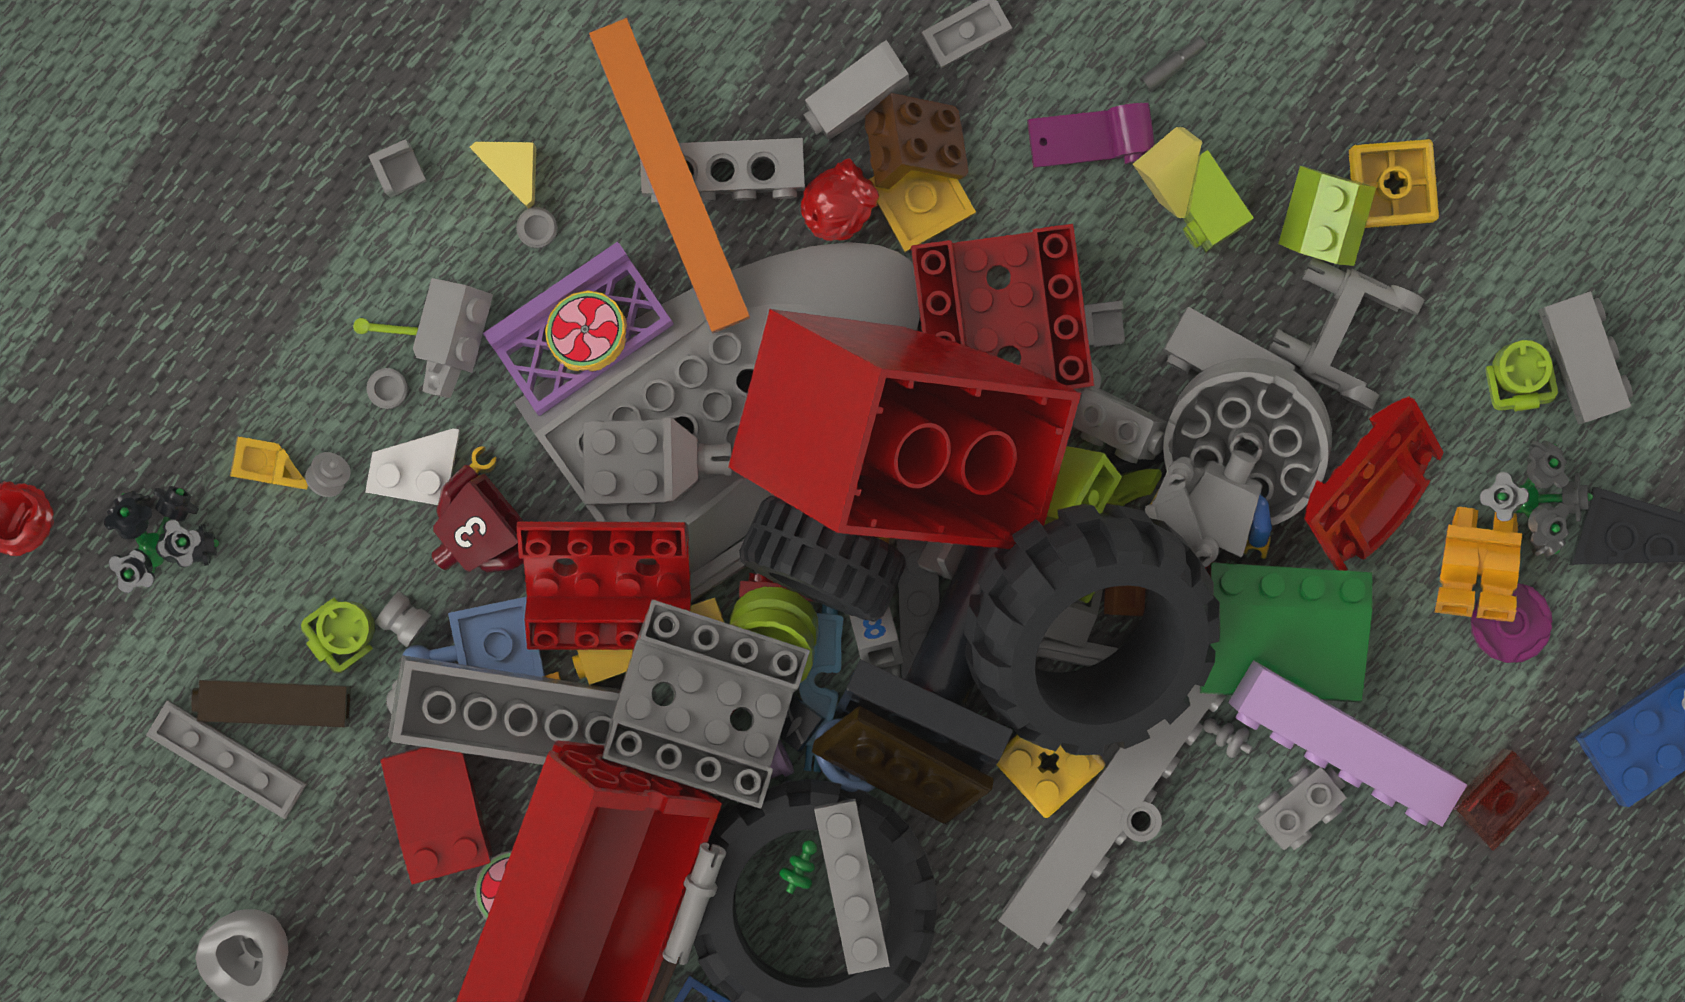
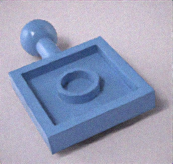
[402,597,545,677]

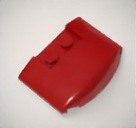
[1305,396,1444,571]

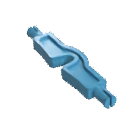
[799,604,843,772]

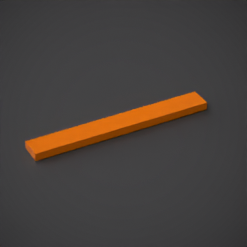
[589,18,750,334]

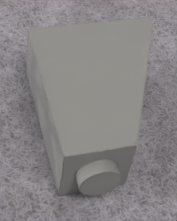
[803,40,910,140]

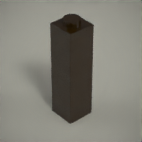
[191,679,351,727]

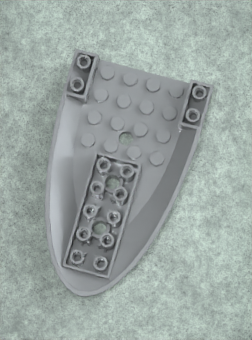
[514,242,920,574]

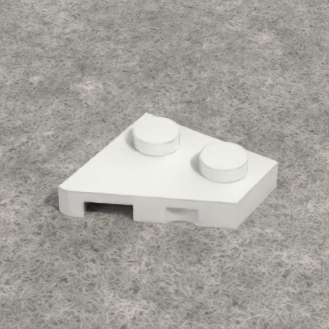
[365,429,460,505]

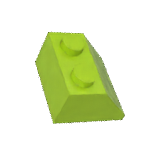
[1183,150,1253,252]
[1278,166,1376,266]

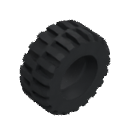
[739,495,906,622]

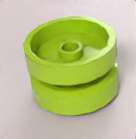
[729,587,819,683]

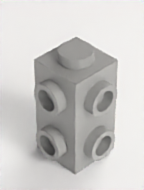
[1072,388,1168,463]
[1255,765,1347,850]

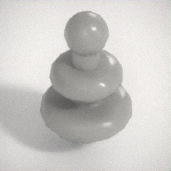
[1203,718,1253,758]

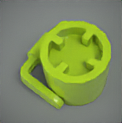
[1485,340,1558,412]
[301,597,375,674]

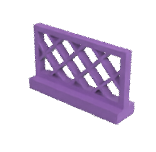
[483,242,674,416]

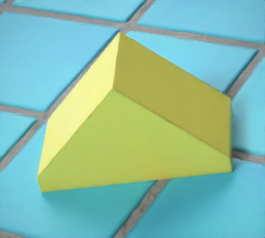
[1133,127,1202,218]
[470,142,536,209]

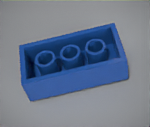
[1575,665,1685,807]

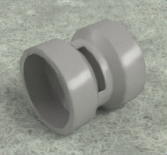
[375,591,432,647]

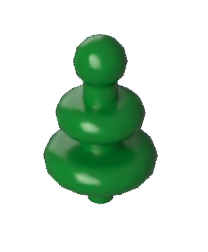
[779,840,817,894]

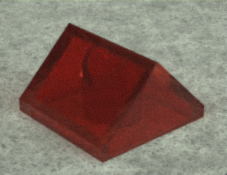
[1452,749,1549,851]

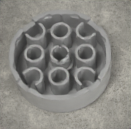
[1163,358,1332,525]

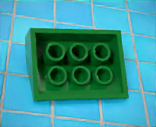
[1200,562,1372,703]

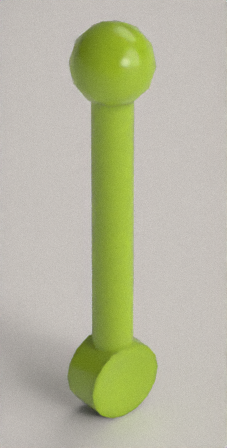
[353,318,418,336]

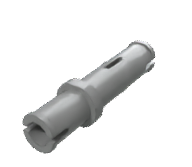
[662,843,726,965]

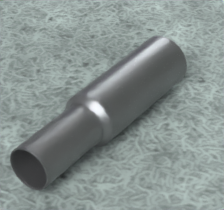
[1140,36,1207,92]

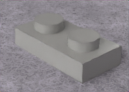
[921,0,1012,69]

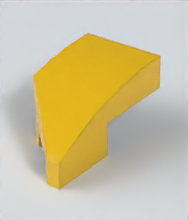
[230,436,308,490]

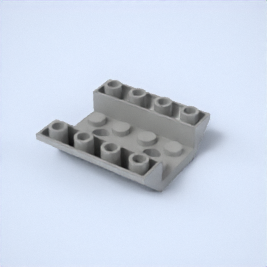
[602,599,810,809]

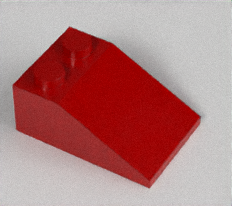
[380,747,493,885]

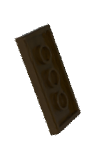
[812,706,994,824]

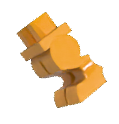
[1435,507,1522,622]

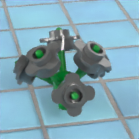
[1480,440,1593,557]

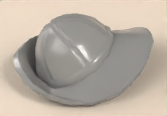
[195,909,289,1002]

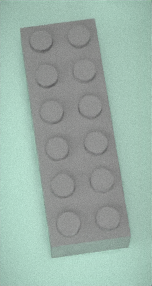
[388,655,621,765]

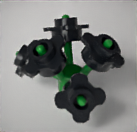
[104,486,219,593]

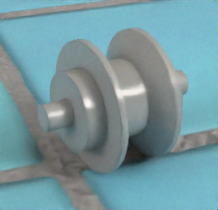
[305,452,351,497]

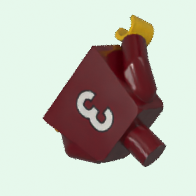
[431,446,524,573]

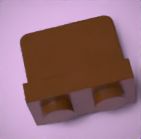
[865,93,969,189]

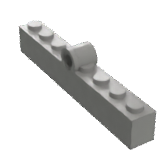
[997,685,1226,949]

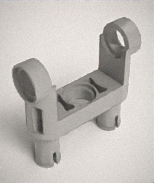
[1268,257,1425,410]

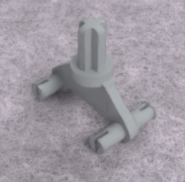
[1145,457,1219,567]

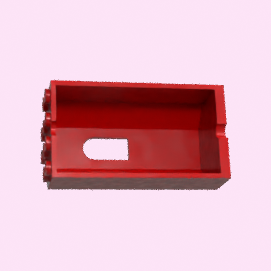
[456,740,722,1002]

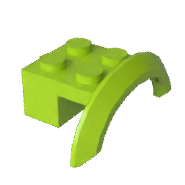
[1045,446,1162,603]

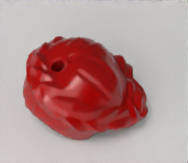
[801,158,879,241]
[0,481,54,556]

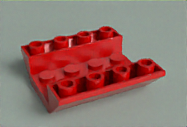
[911,224,1094,390]
[516,522,691,650]

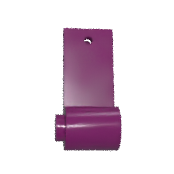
[1027,103,1155,168]

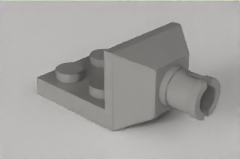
[583,417,732,505]

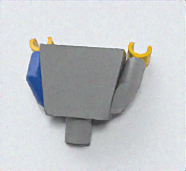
[1150,450,1272,559]

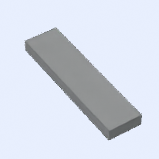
[146,700,307,819]

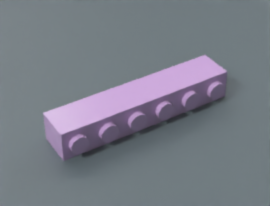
[1228,660,1467,827]

